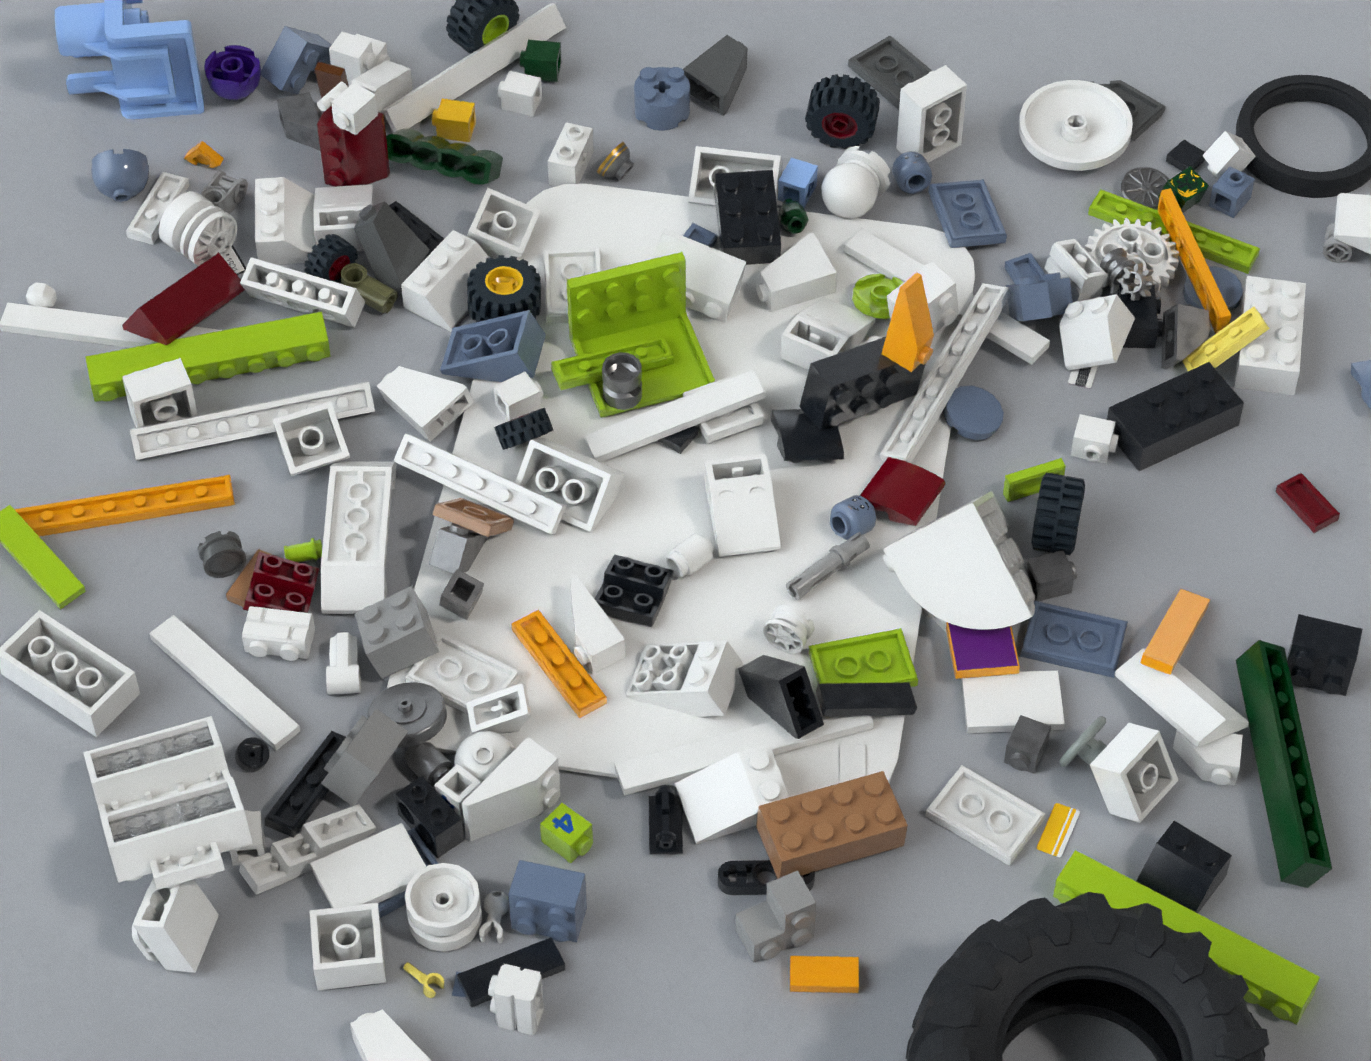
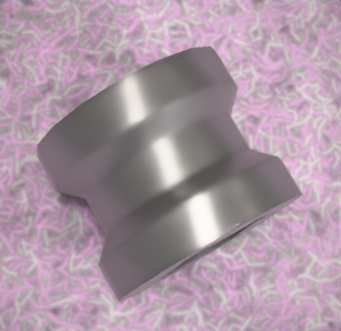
[1100,248,1136,285]

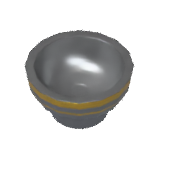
[597,142,634,181]

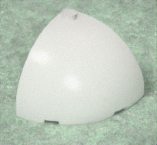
[883,491,1035,630]

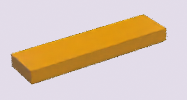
[1140,588,1210,675]
[511,609,607,718]

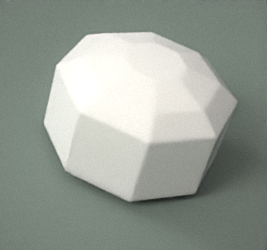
[26,283,57,308]

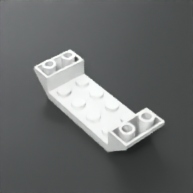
[321,461,397,614]

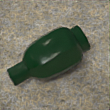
[778,199,809,233]

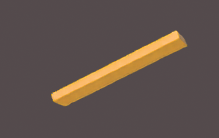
[1157,188,1231,334]

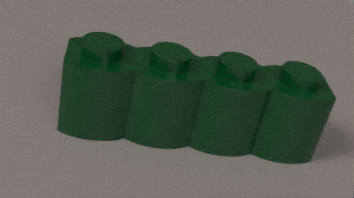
[386,129,503,185]

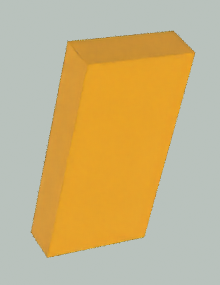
[790,956,859,993]

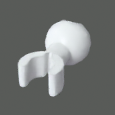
[479,891,509,944]

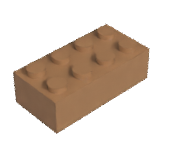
[756,771,908,878]

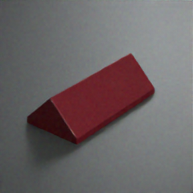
[122,252,245,346]

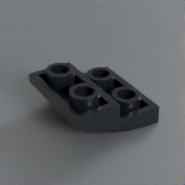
[771,409,844,463]
[594,554,674,627]

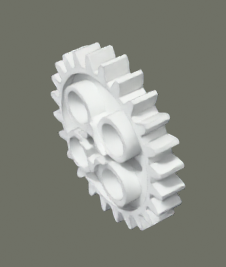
[1085,218,1179,294]

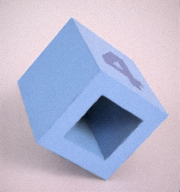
[778,158,818,208]

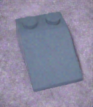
[440,310,546,382]

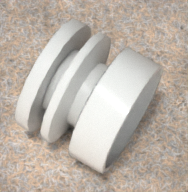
[159,191,238,266]

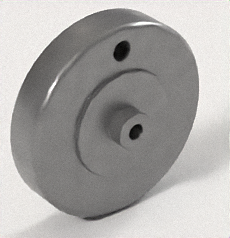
[367,682,447,747]

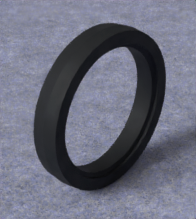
[1236,75,1371,198]

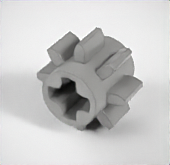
[1117,263,1157,301]

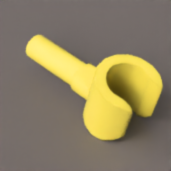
[403,962,444,998]

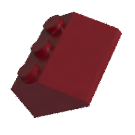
[317,106,390,187]

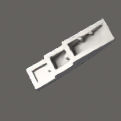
[239,804,376,895]

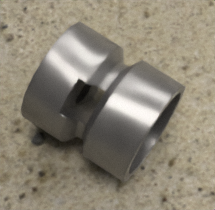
[602,352,642,410]

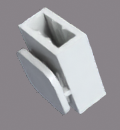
[132,878,219,973]

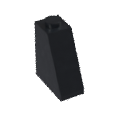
[738,655,824,739]

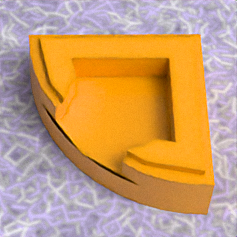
[184,141,224,168]

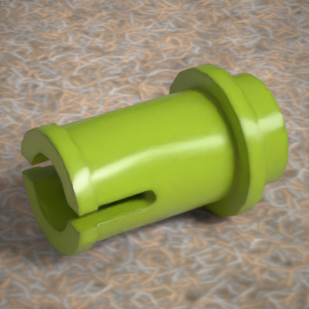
[284,538,323,563]

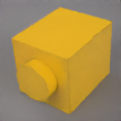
[432,98,476,142]

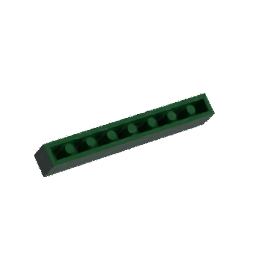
[1235,640,1332,888]

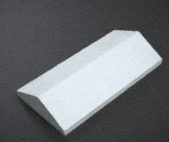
[1115,648,1249,747]

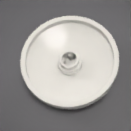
[1019,80,1133,171]

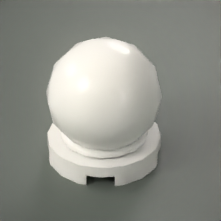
[821,146,891,219]

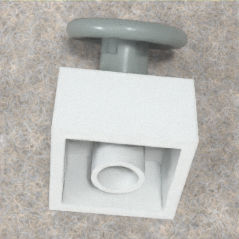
[1059,716,1178,823]

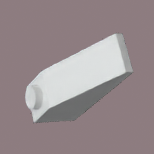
[570,574,626,674]

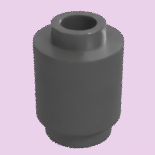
[405,742,452,787]

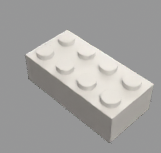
[1234,276,1306,395]
[0,610,140,737]

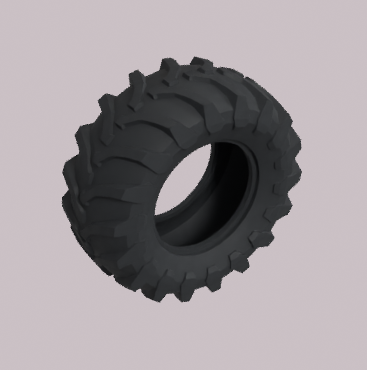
[905,892,1270,1061]

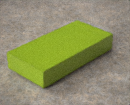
[1003,458,1066,502]

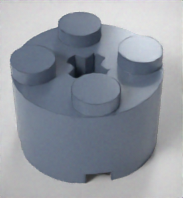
[634,67,690,131]

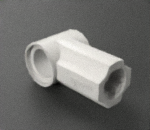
[326,632,361,695]

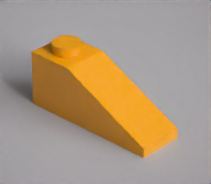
[881,272,934,372]

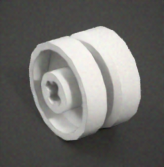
[405,863,482,952]

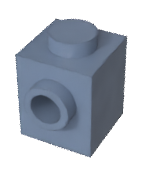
[1209,166,1255,218]

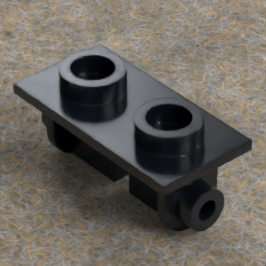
[649,785,683,854]

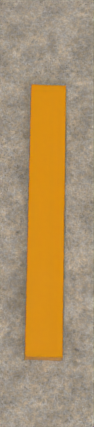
[14,475,235,537]

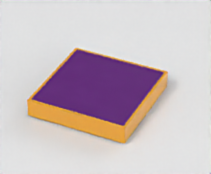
[946,622,1020,679]

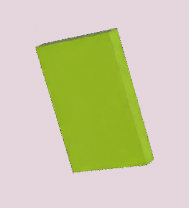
[808,628,918,687]

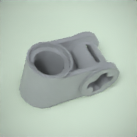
[200,171,248,214]

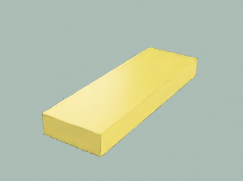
[1182,307,1270,371]

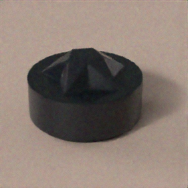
[235,737,269,772]

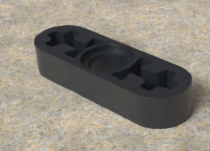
[717,860,815,895]

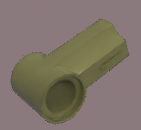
[341,263,398,313]

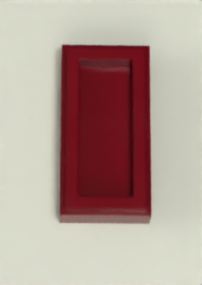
[1276,473,1340,533]

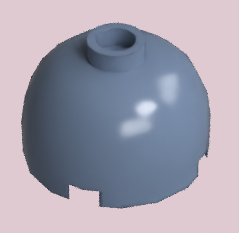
[91,149,149,202]

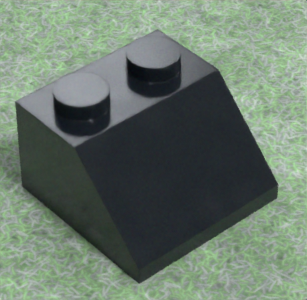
[1136,820,1232,913]

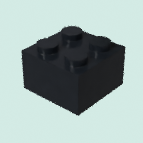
[1287,614,1363,696]

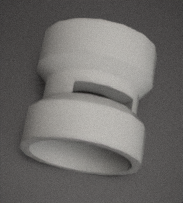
[1323,222,1353,263]

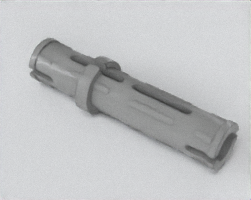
[786,532,870,600]

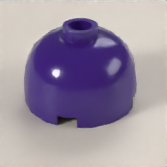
[204,45,261,100]

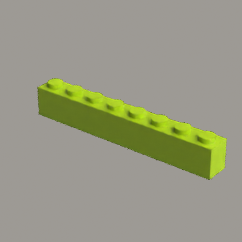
[85,312,331,402]
[1053,850,1320,1025]

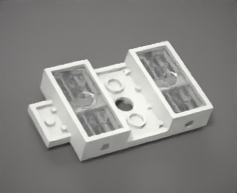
[83,716,253,890]

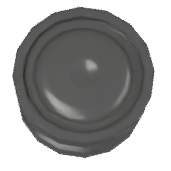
[198,531,247,578]

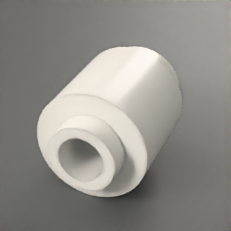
[666,534,713,578]

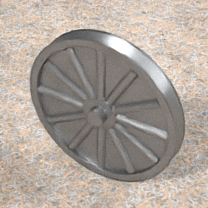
[1121,167,1169,210]

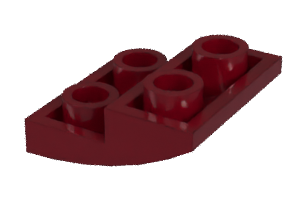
[860,457,946,526]
[243,552,320,613]

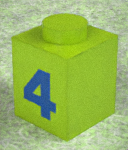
[540,802,593,863]

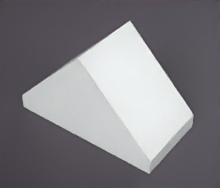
[466,683,531,734]

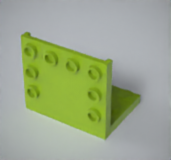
[567,252,715,418]

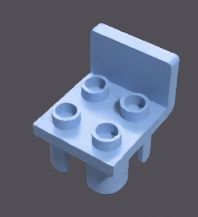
[55,0,204,120]

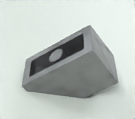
[1161,304,1211,369]

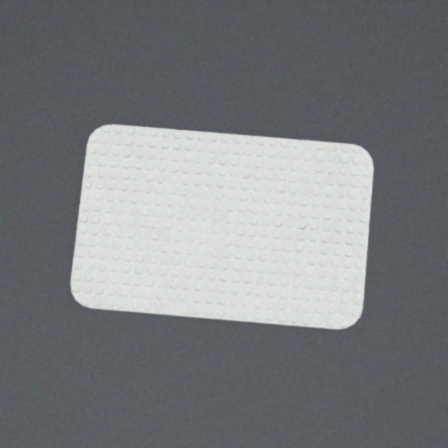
[387,184,975,797]

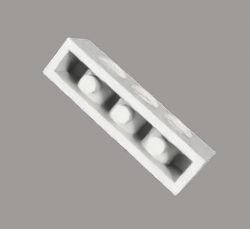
[240,257,365,328]

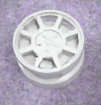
[763,604,815,654]

